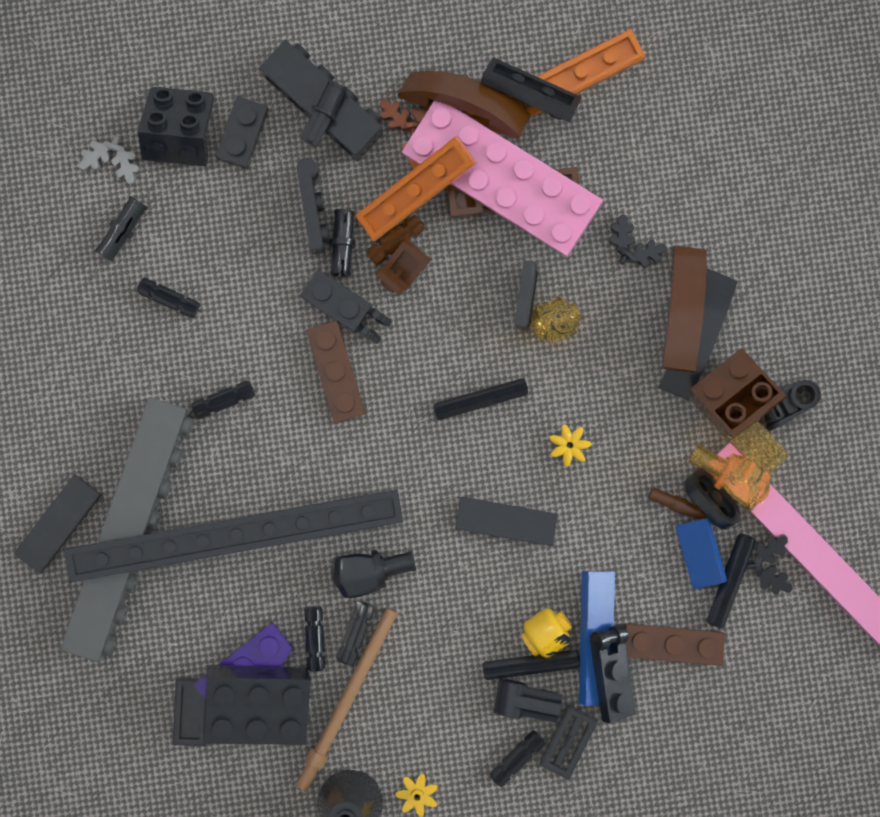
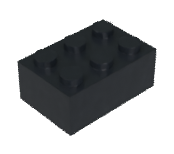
[203,665,311,745]

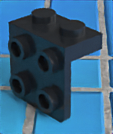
[138,87,214,166]

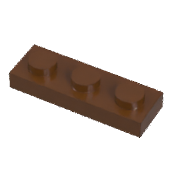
[306,320,366,424]
[625,623,725,666]

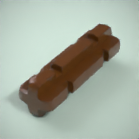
[366,215,425,265]

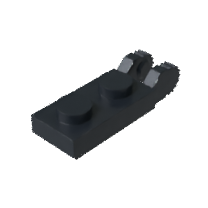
[300,269,392,344]

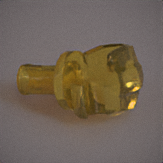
[688,444,772,511]

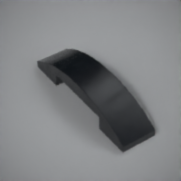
[658,268,737,401]

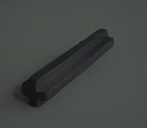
[433,378,529,420]
[707,533,756,629]
[482,650,580,680]

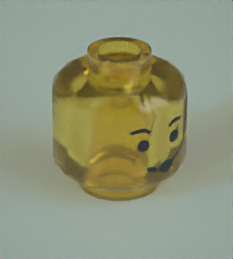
[531,296,582,345]

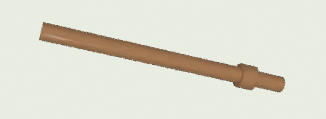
[296,607,398,792]

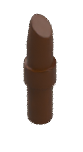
[648,487,707,519]

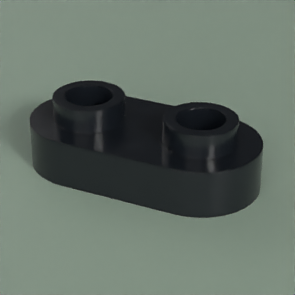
[685,469,741,530]

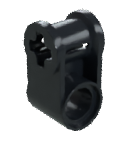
[764,380,821,431]

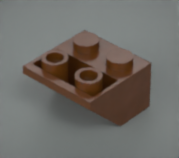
[690,348,786,439]

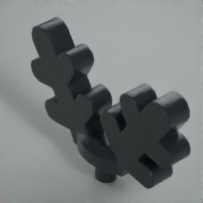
[609,215,667,268]
[747,534,792,594]

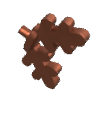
[380,99,435,136]

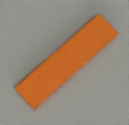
[355,136,477,242]

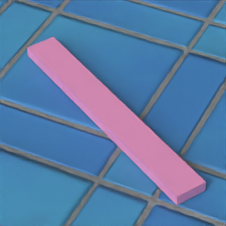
[705,442,880,647]

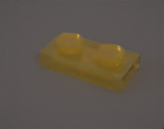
[718,421,790,477]

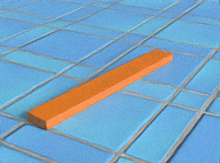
[401,29,646,169]

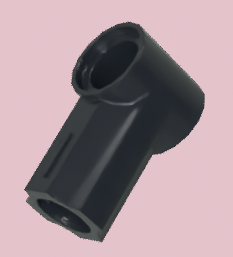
[493,678,562,723]

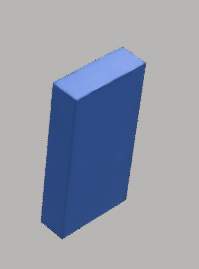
[675,517,727,589]

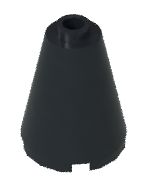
[317,769,383,817]

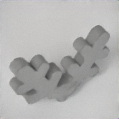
[79,136,140,184]

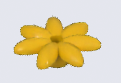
[549,424,592,467]
[395,773,438,817]

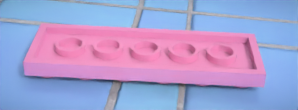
[402,101,603,258]

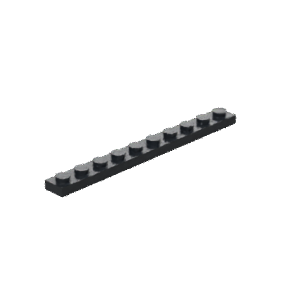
[64,489,403,583]

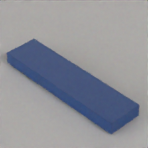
[579,571,615,706]

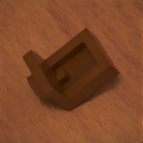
[375,238,432,295]

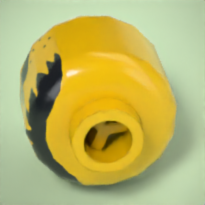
[521,608,572,658]

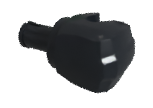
[331,550,416,599]

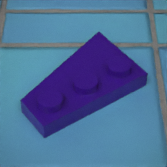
[193,621,293,699]

